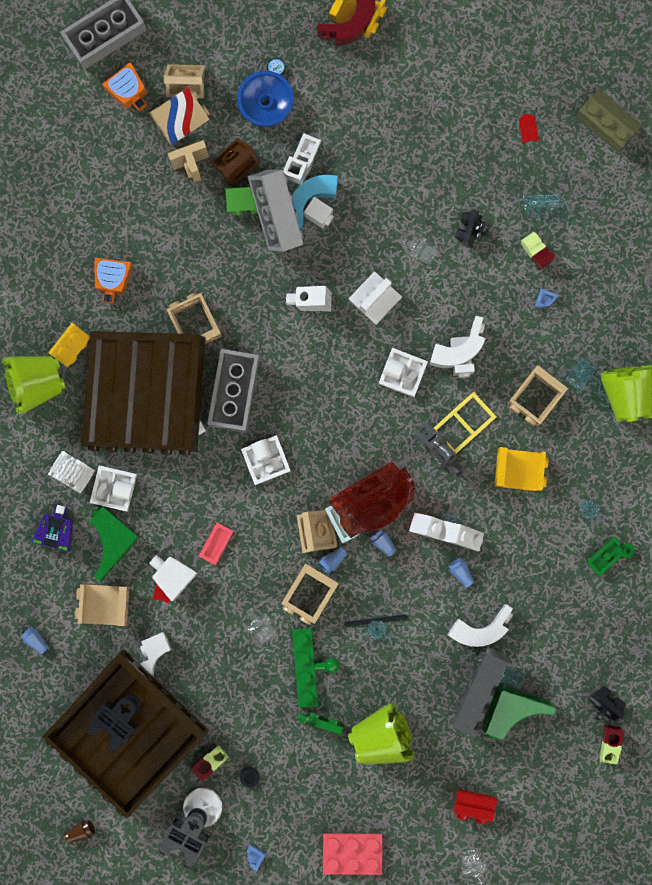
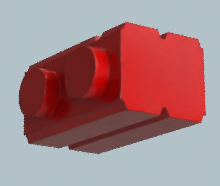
[453,788,497,824]

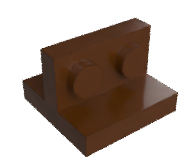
[210,138,260,187]

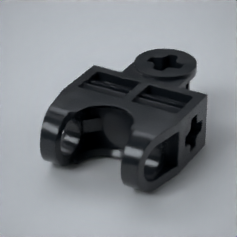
[86,694,140,754]
[160,808,210,869]

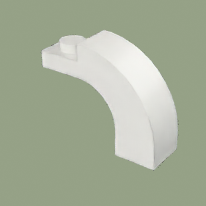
[283,133,321,185]
[429,316,486,368]
[447,604,513,647]

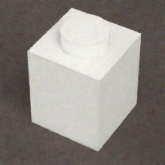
[304,197,334,229]

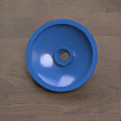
[237,71,294,127]

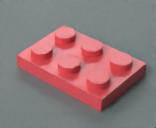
[323,833,382,875]

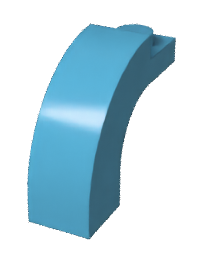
[292,175,338,231]

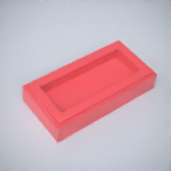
[199,523,234,565]

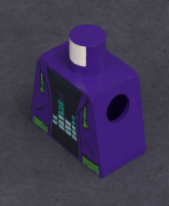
[32,505,73,552]

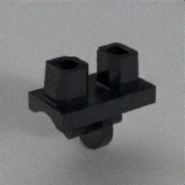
[455,209,489,248]
[588,686,626,722]

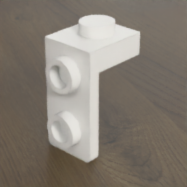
[450,337,475,378]

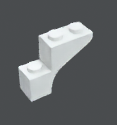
[409,513,484,551]
[140,632,172,677]

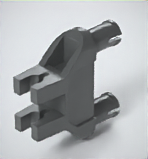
[413,421,465,478]

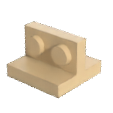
[164,64,205,98]
[168,140,209,182]
[297,510,338,553]

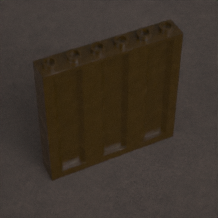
[81,331,206,455]
[43,649,210,819]

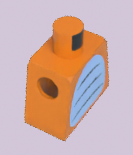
[102,63,147,111]
[95,258,133,304]

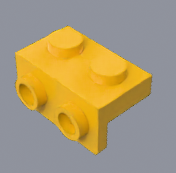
[48,323,90,368]

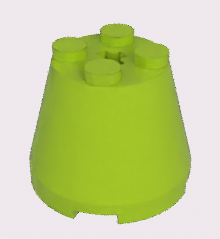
[2,356,65,414]
[600,365,652,422]
[348,703,415,765]

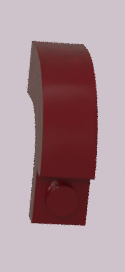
[317,0,375,45]

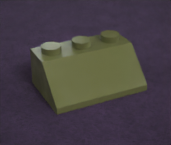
[576,89,643,153]

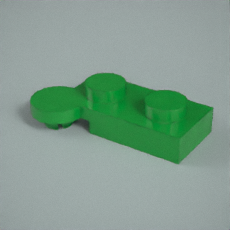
[585,536,635,577]
[297,712,343,735]

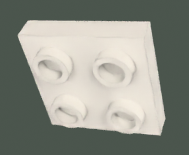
[379,348,428,398]
[241,435,291,485]
[90,466,137,512]

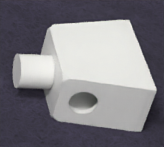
[286,286,332,311]
[149,555,198,601]

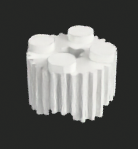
[48,451,95,493]

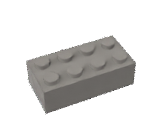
[60,0,147,70]
[248,169,303,252]
[207,349,260,433]

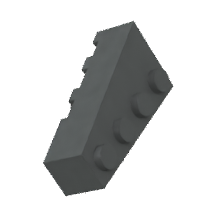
[452,647,509,738]

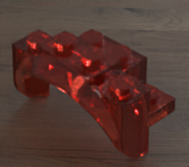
[329,461,415,538]

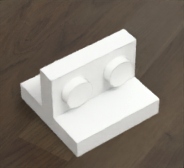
[349,271,402,325]

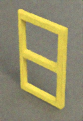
[434,392,496,453]

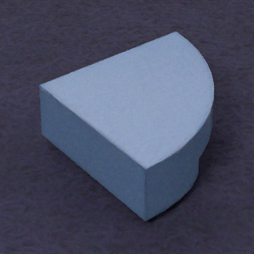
[534,289,559,308]
[247,844,267,872]

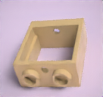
[166,293,222,344]
[508,365,568,426]
[281,564,339,625]

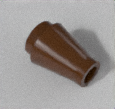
[64,820,95,844]

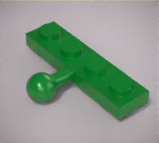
[292,628,340,708]

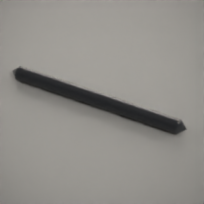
[344,614,409,627]

